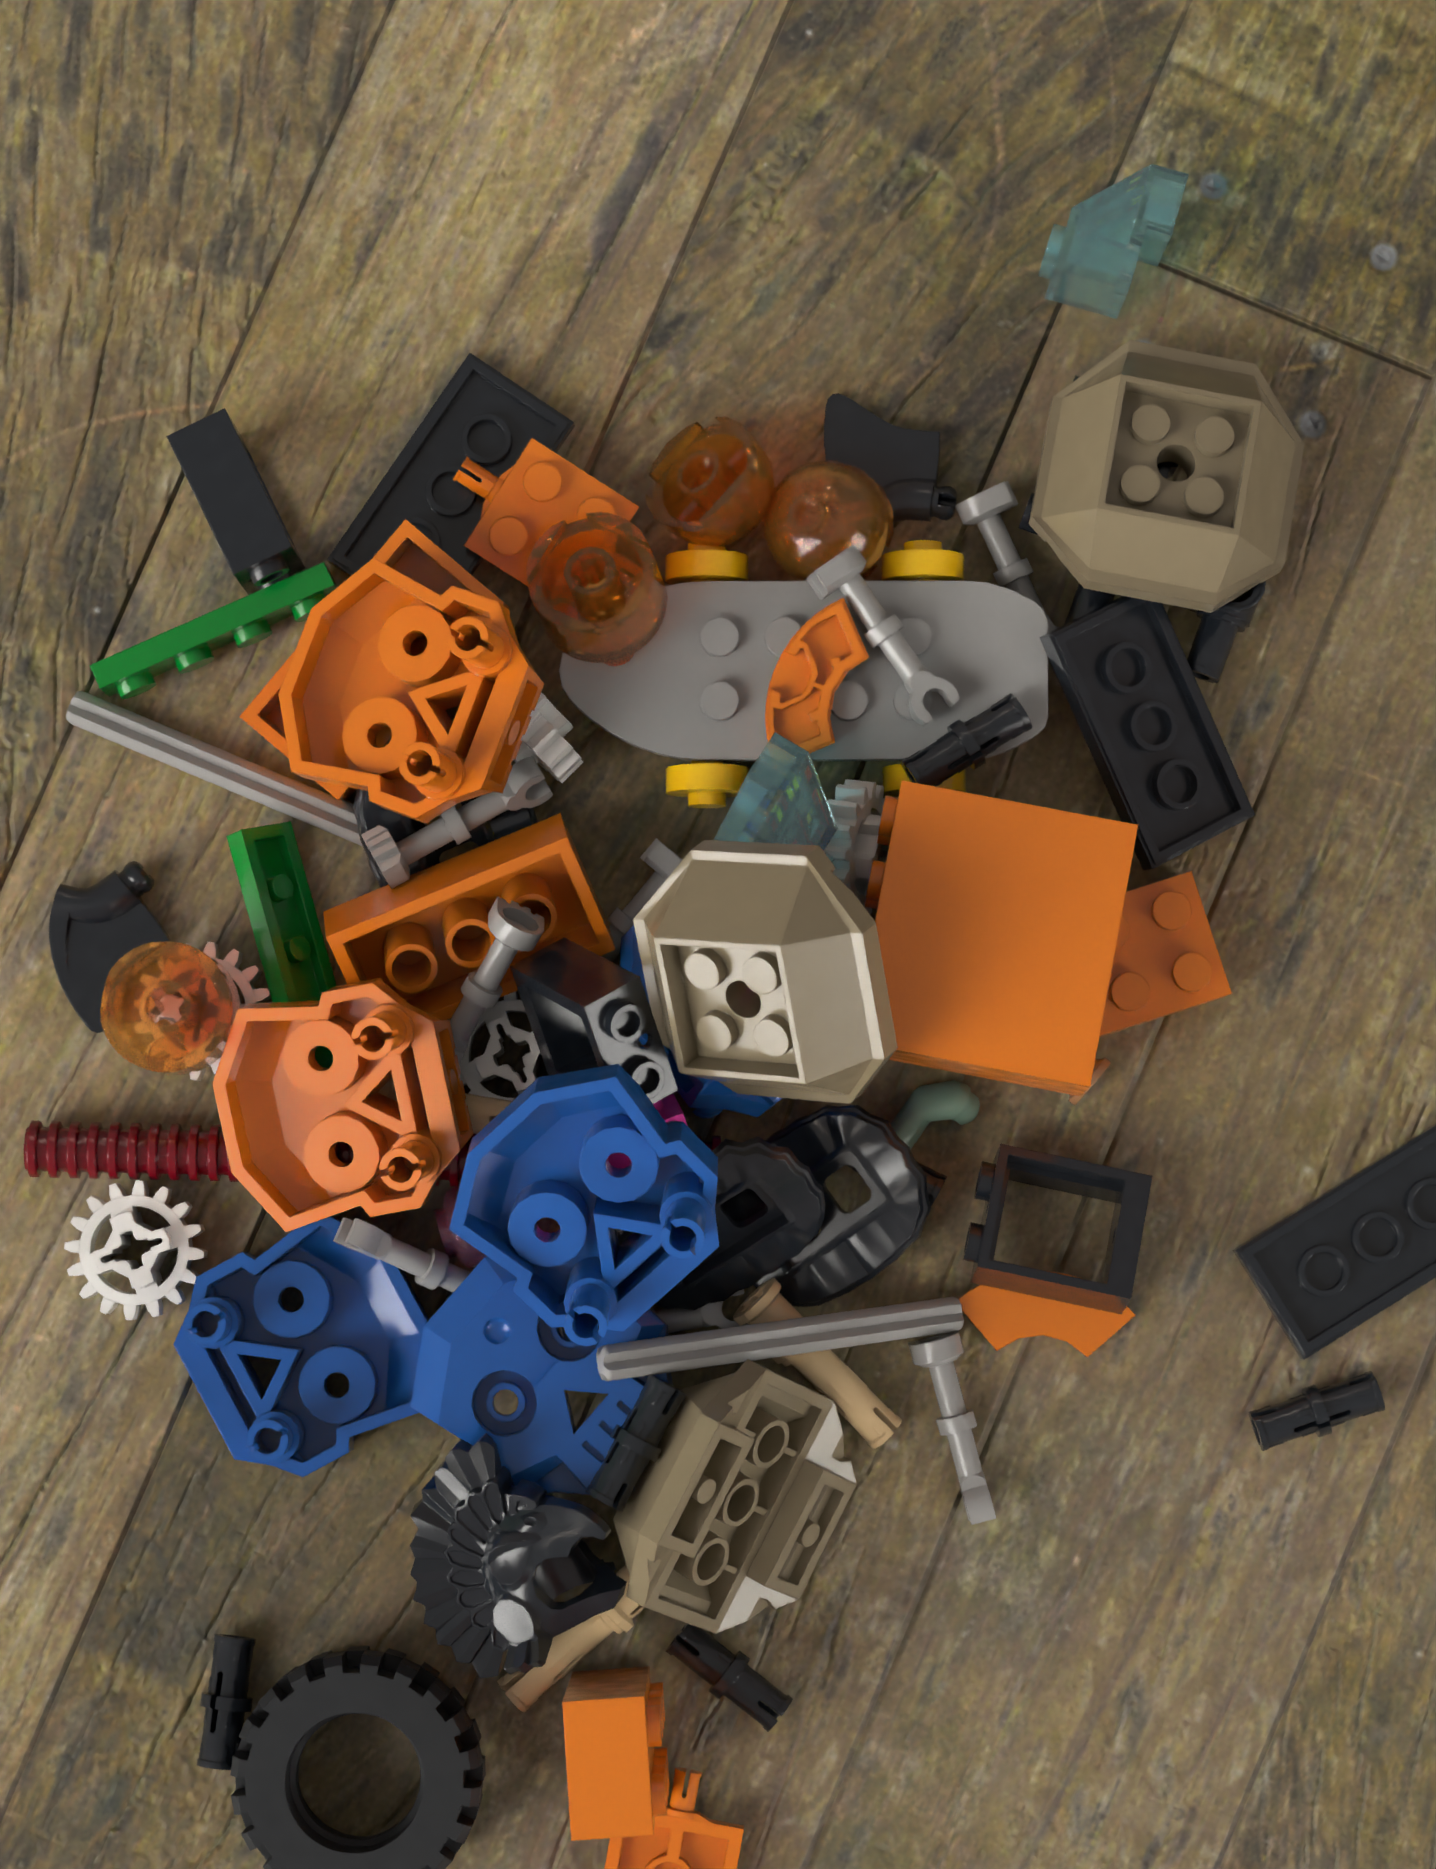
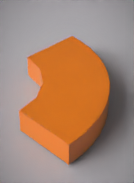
[765,597,869,768]
[958,1271,1135,1357]

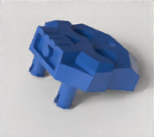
[449,1064,719,1346]
[173,1216,430,1477]
[410,1256,673,1495]

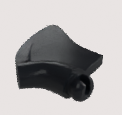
[824,393,957,539]
[49,861,172,1033]

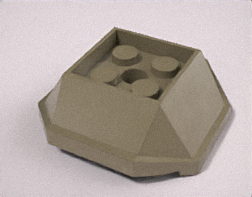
[1029,340,1304,613]
[633,840,898,1104]
[613,1359,857,1634]

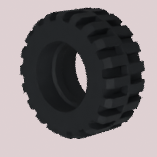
[230,1646,486,1869]

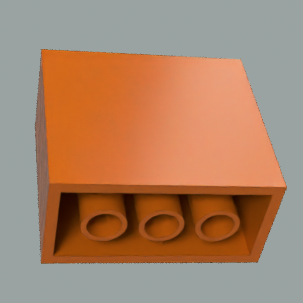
[865,780,1138,1096]

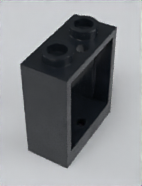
[166,408,305,595]
[510,937,678,1104]
[963,1144,1153,1314]

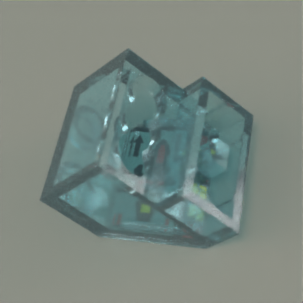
[1038,164,1189,319]
[714,732,838,863]

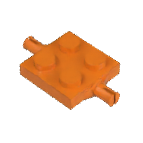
[452,438,649,614]
[604,1767,744,1869]

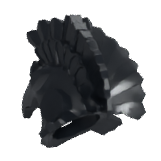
[410,1433,627,1678]

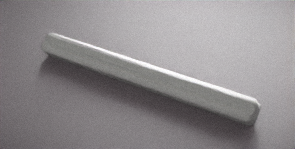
[66,691,362,846]
[596,1297,964,1381]

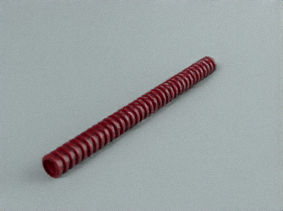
[24,1120,721,1187]

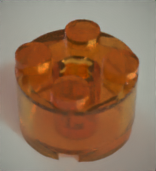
[526,512,668,666]
[100,941,241,1075]

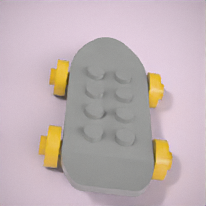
[559,540,1048,808]

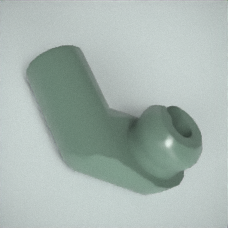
[891,1080,980,1150]

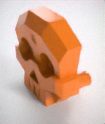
[278,558,545,824]
[212,978,474,1232]

